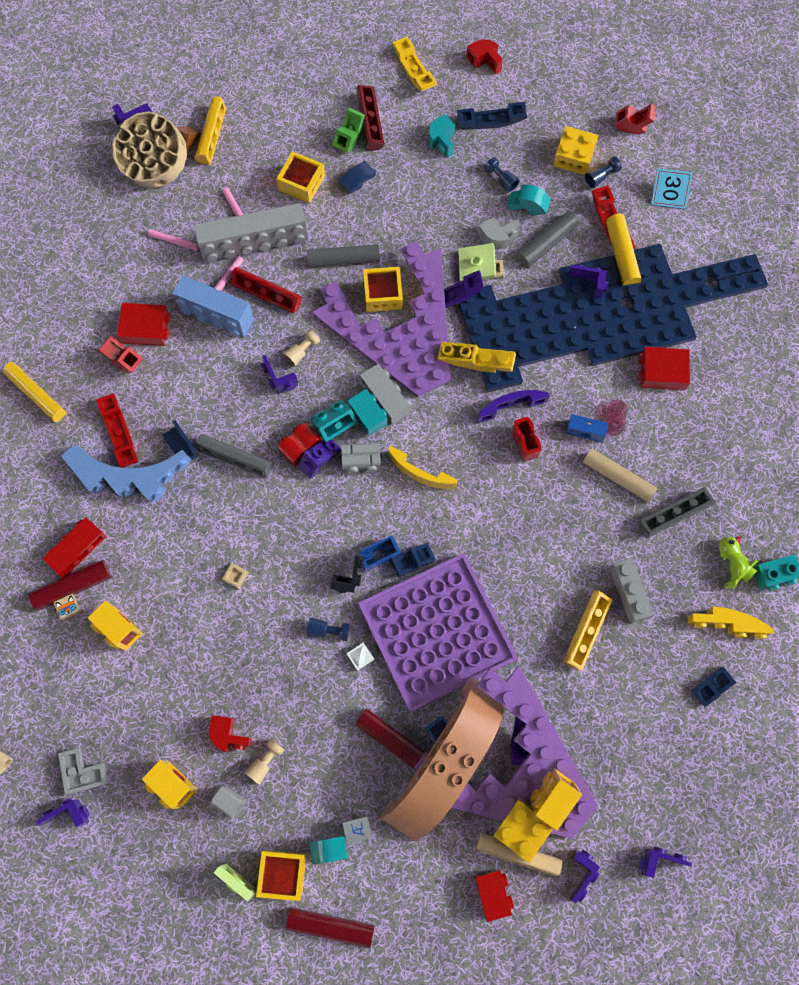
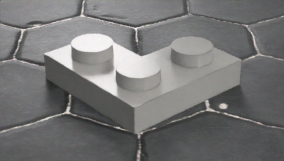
[58,748,109,795]

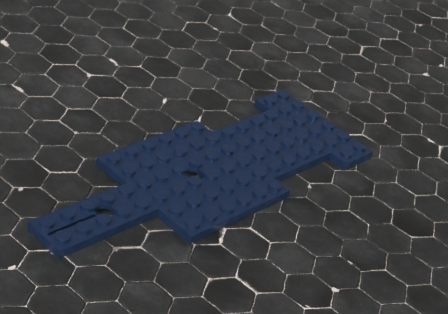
[459,244,769,393]

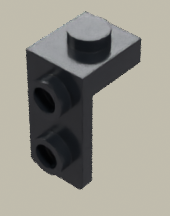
[331,549,364,593]

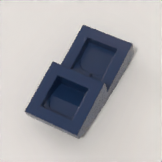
[338,161,377,194]
[390,543,436,578]
[692,666,737,707]

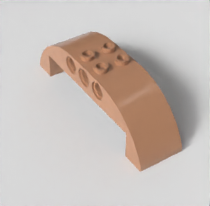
[379,676,504,841]

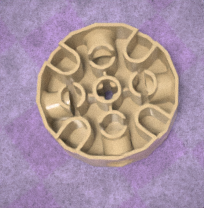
[112,111,187,188]

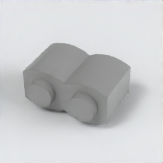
[210,786,247,819]

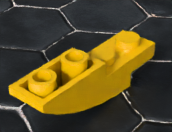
[437,341,516,373]
[688,607,774,639]

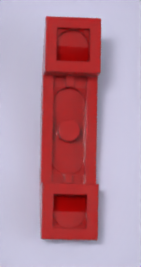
[592,185,635,249]
[96,393,139,468]

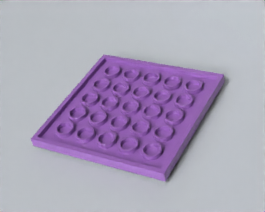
[358,553,518,713]

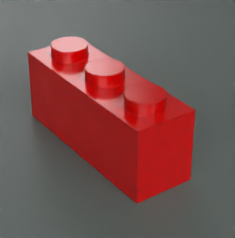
[43,517,107,577]

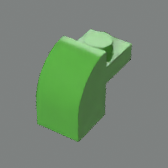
[332,108,365,153]

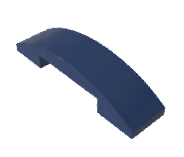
[457,101,527,129]

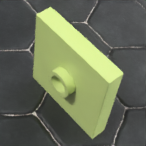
[458,243,496,282]
[214,864,257,901]

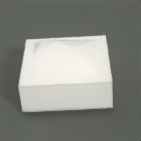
[347,642,374,671]

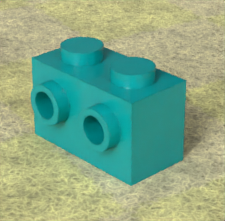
[347,389,388,436]
[310,399,358,442]
[754,554,799,592]

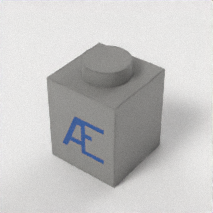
[340,816,372,844]

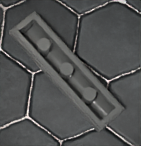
[516,211,579,268]
[307,244,380,267]
[196,434,272,478]
[638,487,715,538]

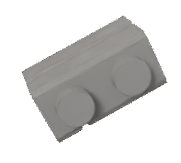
[341,443,381,474]

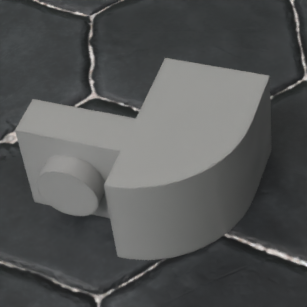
[477,217,520,250]

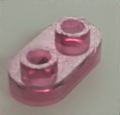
[605,399,627,436]

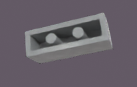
[360,363,411,425]
[610,558,654,624]

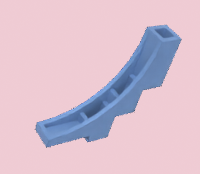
[61,444,191,502]

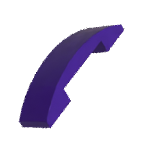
[415,270,485,309]
[476,390,550,424]

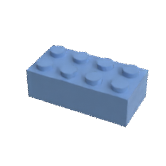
[172,275,254,337]

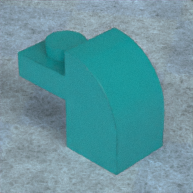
[429,114,455,157]
[507,184,551,216]
[309,836,348,865]

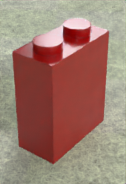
[117,303,171,346]
[638,347,690,390]

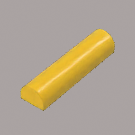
[195,96,226,165]
[606,214,642,286]
[3,361,67,422]
[562,590,612,671]

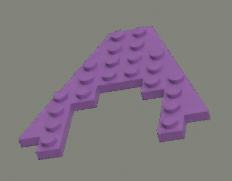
[313,241,451,397]
[413,666,598,839]

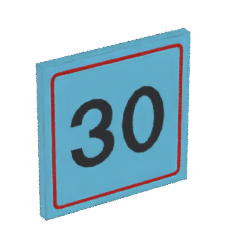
[651,169,693,209]

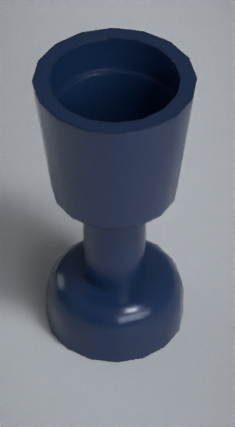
[585,156,622,189]
[484,157,520,193]
[307,617,350,641]

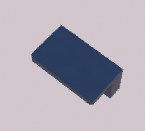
[162,420,199,462]

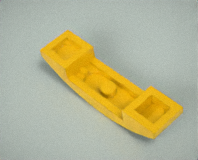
[393,36,437,91]
[388,446,458,489]

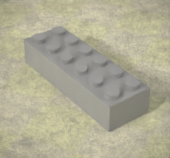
[194,203,308,262]

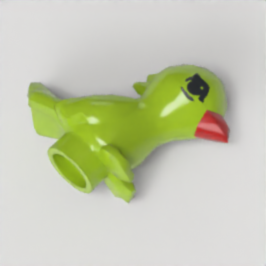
[719,536,758,589]

